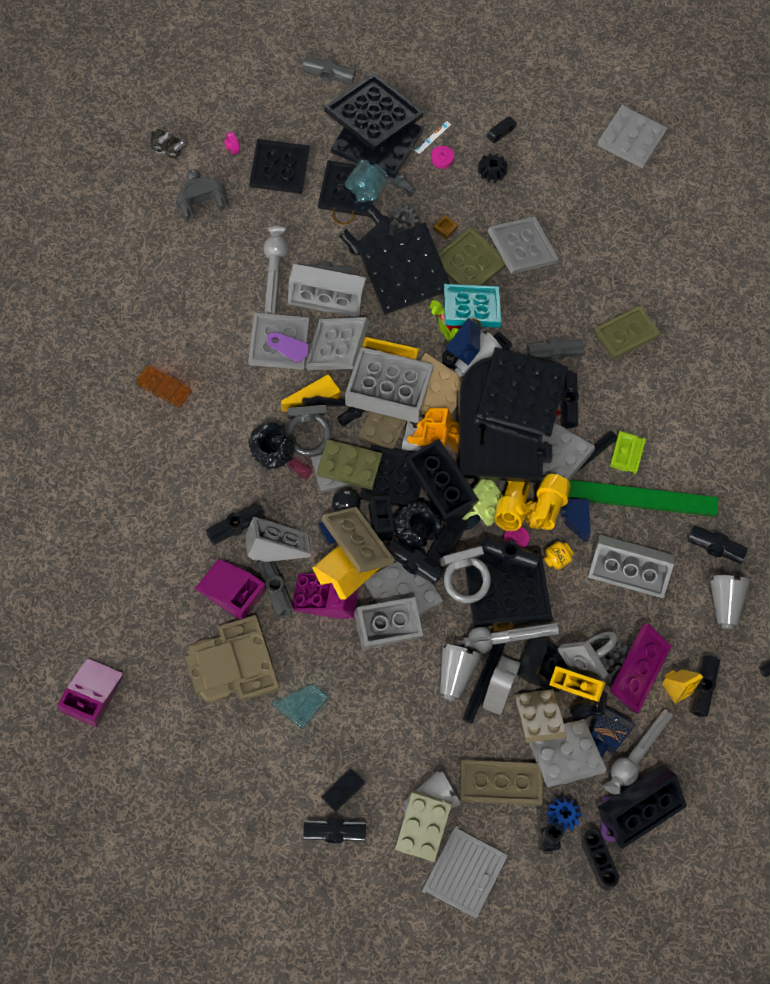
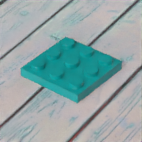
[444,284,501,328]

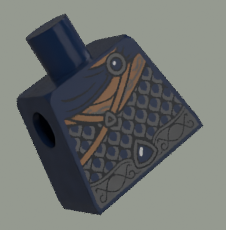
[591,709,635,758]

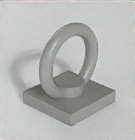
[439,546,491,603]
[557,632,618,679]

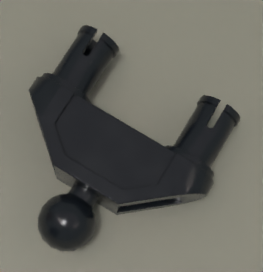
[339,205,390,255]

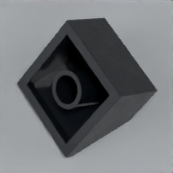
[517,639,567,692]

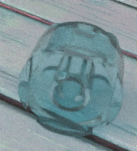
[345,160,388,202]

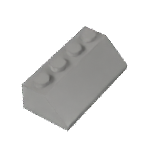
[288,264,366,317]
[588,535,675,598]

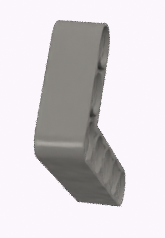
[482,656,521,715]

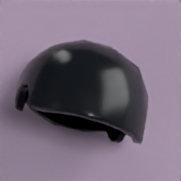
[332,489,361,512]

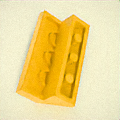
[312,545,380,600]

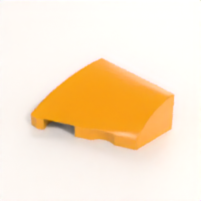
[407,408,452,448]

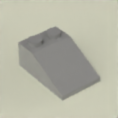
[245,517,311,562]
[354,597,423,650]

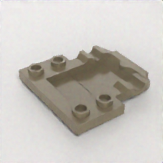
[185,615,279,704]

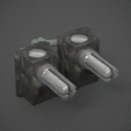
[150,129,186,159]

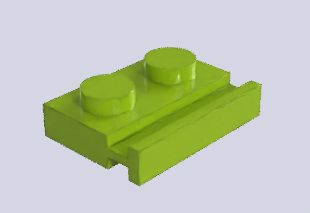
[610,431,646,474]

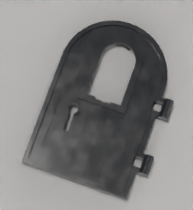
[458,357,552,483]

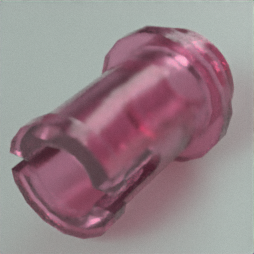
[287,457,312,480]

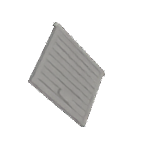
[422,826,508,919]

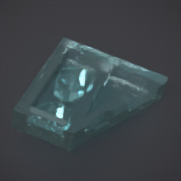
[272,685,328,730]

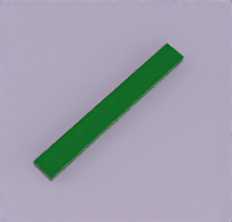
[568,480,718,517]

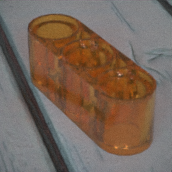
[135,365,191,408]

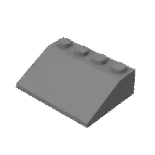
[345,347,434,423]

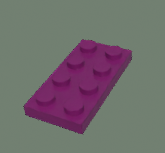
[610,624,672,713]

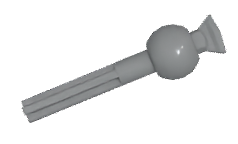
[263,226,288,314]
[455,623,559,654]
[603,709,673,794]

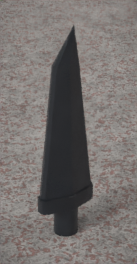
[302,396,346,407]

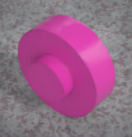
[224,131,240,155]
[431,146,454,169]
[504,527,529,548]

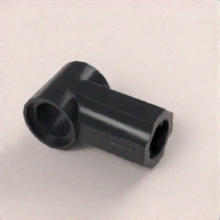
[570,690,607,721]

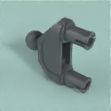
[176,169,230,221]

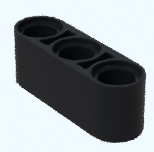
[581,829,619,891]

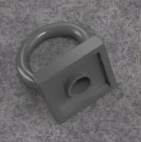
[286,405,331,457]

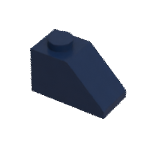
[445,318,481,365]
[560,499,590,542]

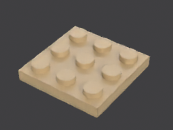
[420,353,463,415]

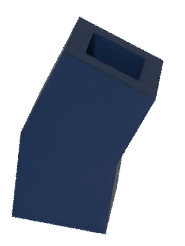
[318,522,336,546]

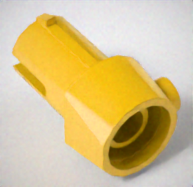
[531,474,571,530]
[494,481,530,531]

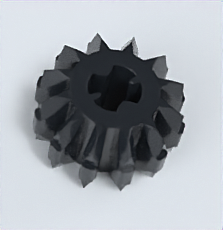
[478,153,508,183]

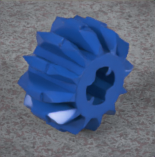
[546,797,582,833]

